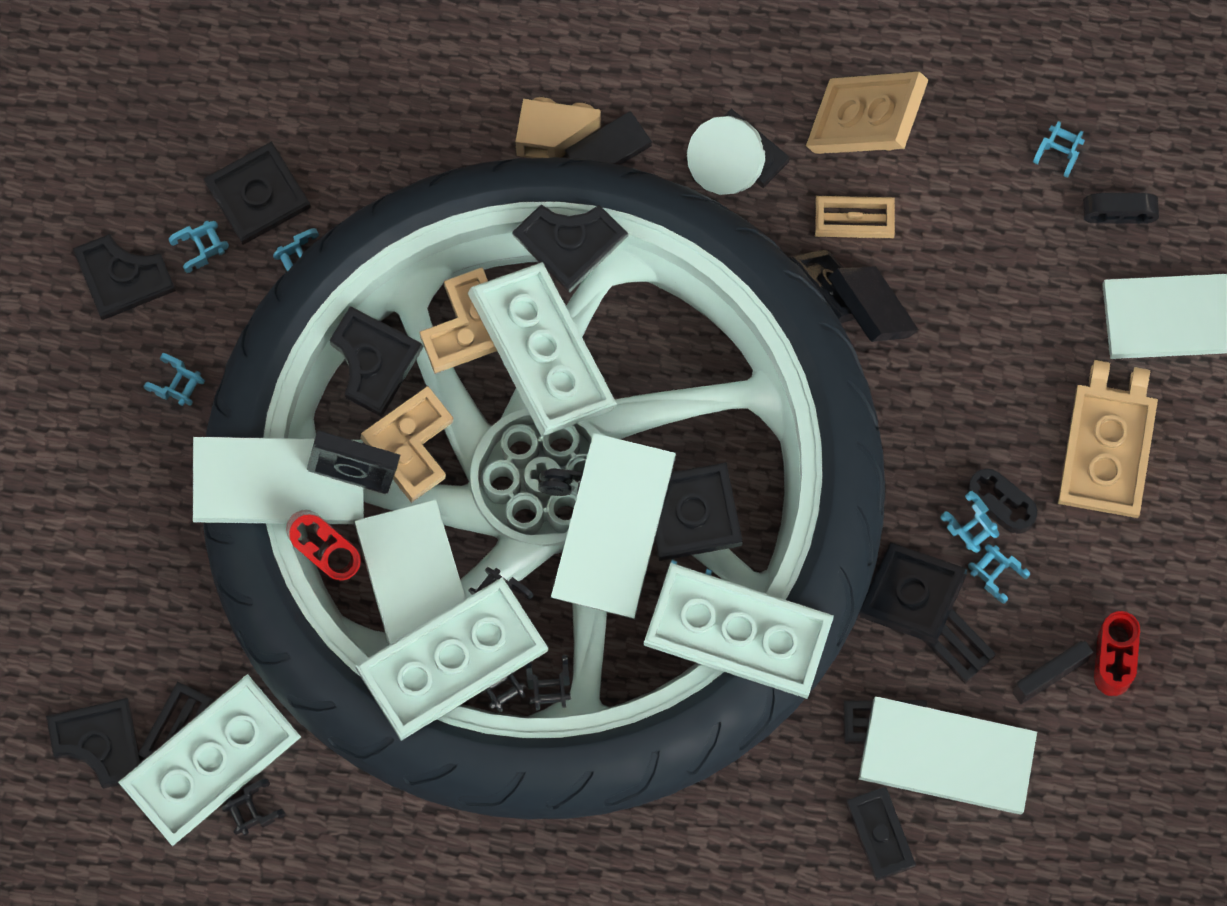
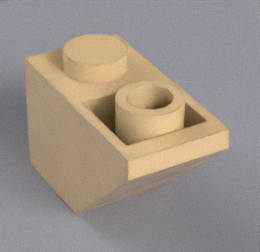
[515,97,601,158]

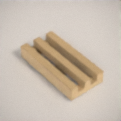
[815,196,895,238]

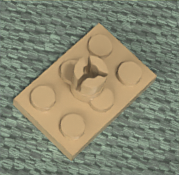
[806,72,928,154]

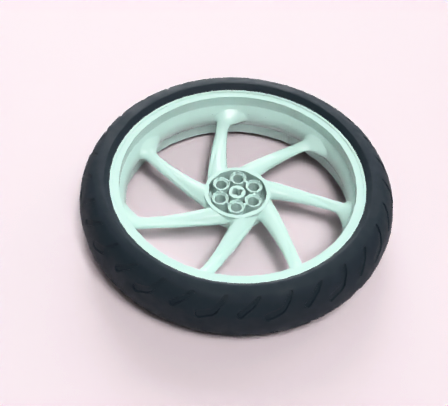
[203,157,885,820]

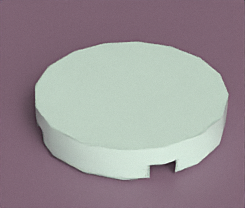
[687,116,765,195]

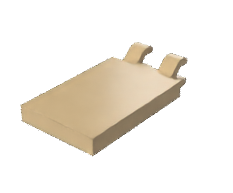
[1058,360,1158,518]

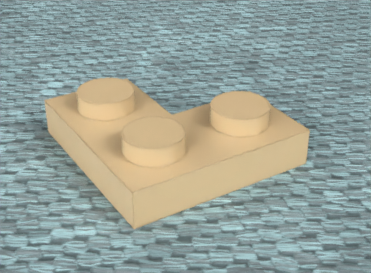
[419,267,497,374]
[360,386,453,503]

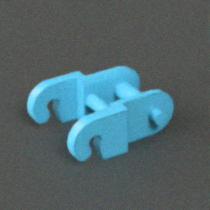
[1033,121,1085,178]
[169,221,229,273]
[273,228,319,271]
[143,353,205,406]
[940,491,999,553]
[968,544,1031,604]

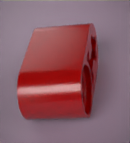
[286,510,361,580]
[1094,611,1140,696]

